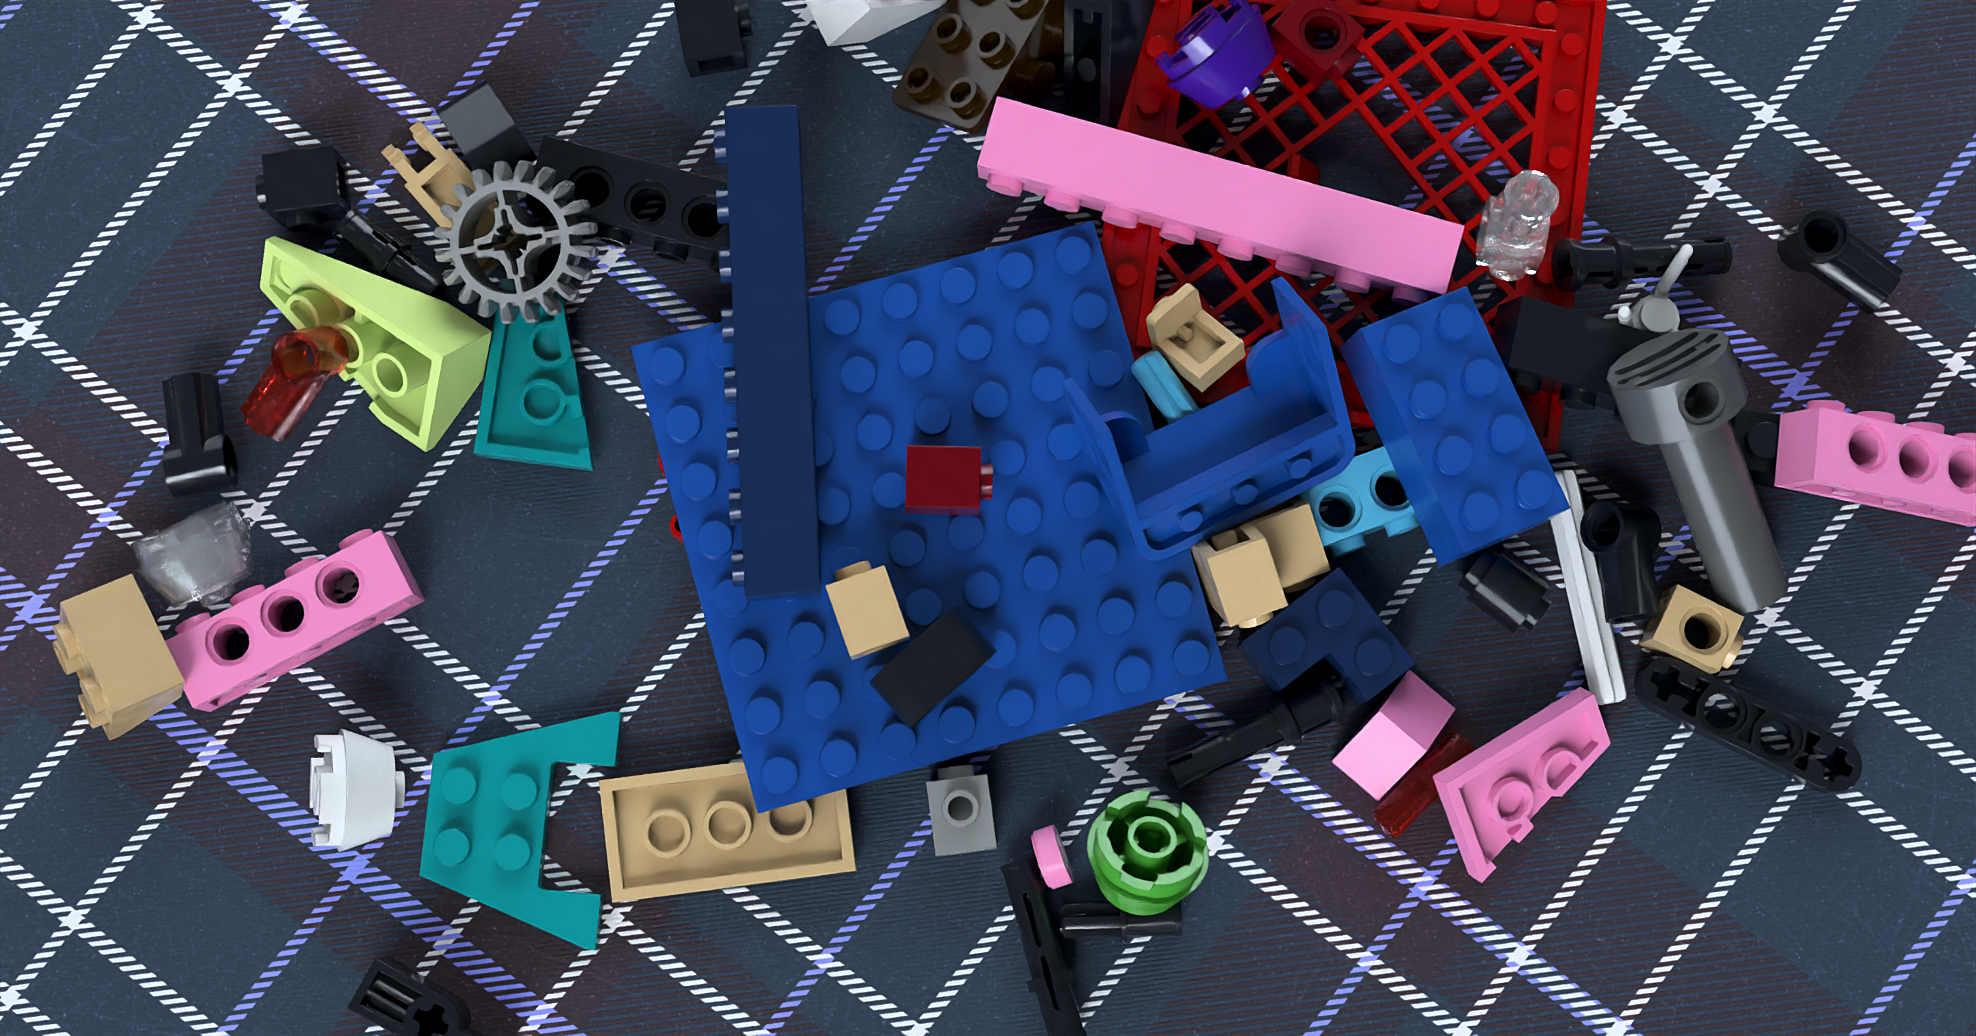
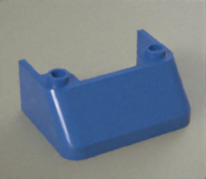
[1061,277,1356,560]

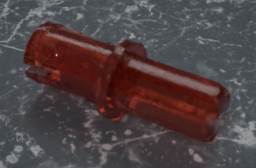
[1373,730,1476,838]

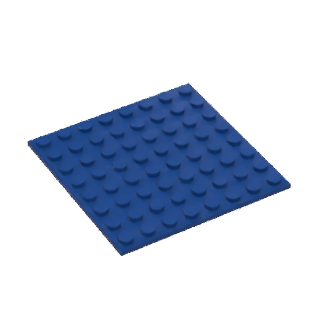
[631,220,1228,814]

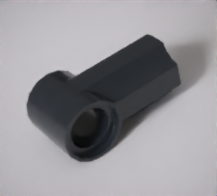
[1777,208,1903,314]
[162,373,239,497]
[1580,501,1662,624]

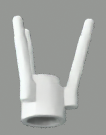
[1618,244,1693,336]

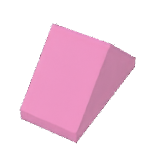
[1331,670,1455,801]

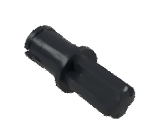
[1060,900,1182,943]

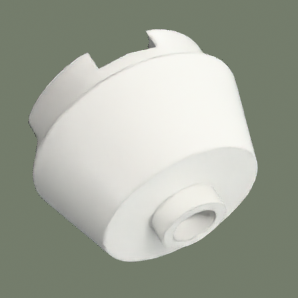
[310,729,405,852]

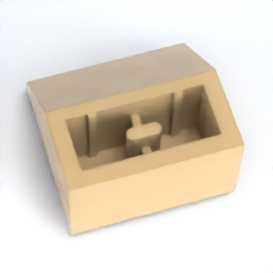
[52,574,185,741]

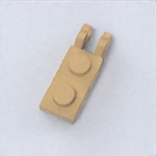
[381,120,529,276]

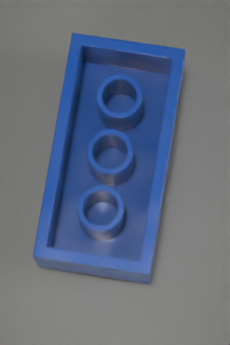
[1339,286,1571,567]

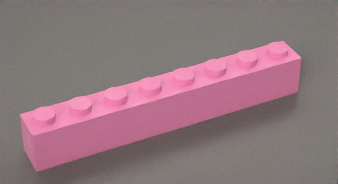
[977,96,1465,308]

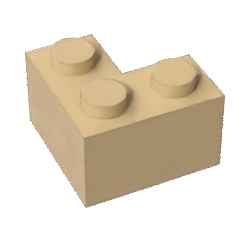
[1189,495,1331,628]

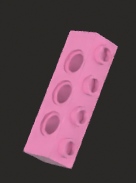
[1774,400,1976,527]
[165,529,425,712]

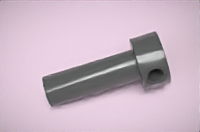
[1606,328,1789,614]

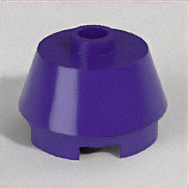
[1155,0,1276,110]

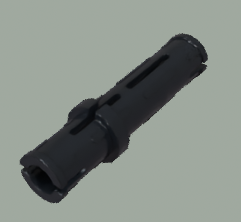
[1000,857,1087,1036]

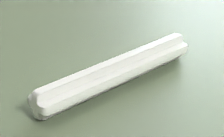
[1550,470,1627,705]

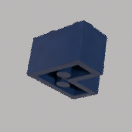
[1237,567,1416,706]

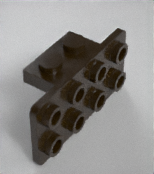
[892,0,1065,134]

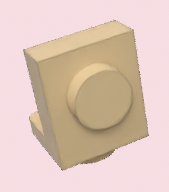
[1146,283,1246,392]

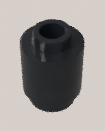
[1457,547,1552,633]

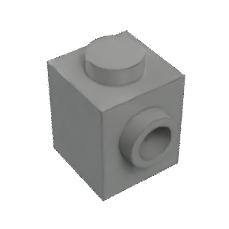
[926,765,997,857]

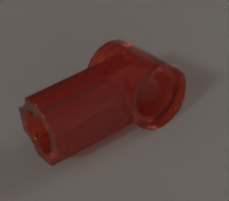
[240,325,349,441]

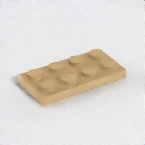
[599,761,857,903]

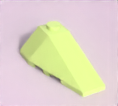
[260,236,492,452]

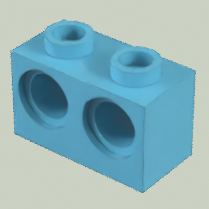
[1297,446,1421,559]

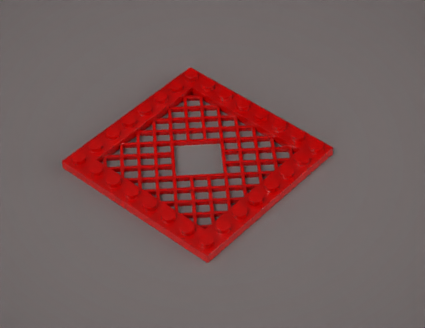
[1101,0,1607,454]

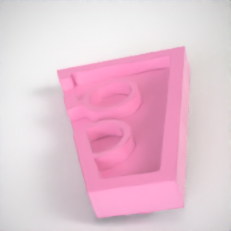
[1432,687,1611,883]

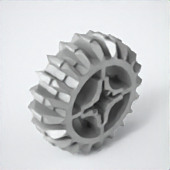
[434,160,599,324]

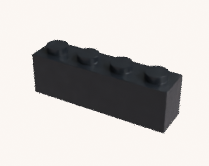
[1491,295,1742,423]

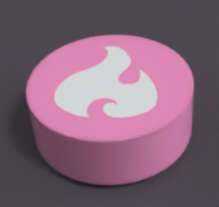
[1031,824,1074,889]

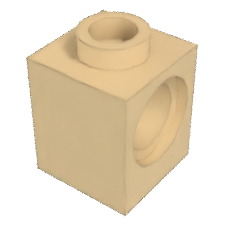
[826,560,909,661]
[1638,585,1745,674]

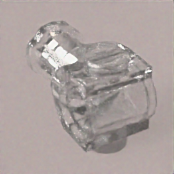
[1476,170,1560,281]

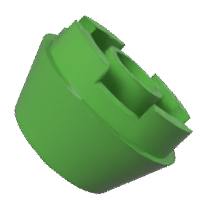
[1087,790,1209,915]

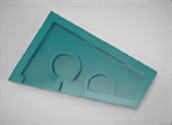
[473,278,595,472]

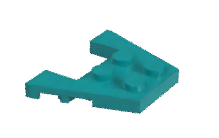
[419,711,624,950]

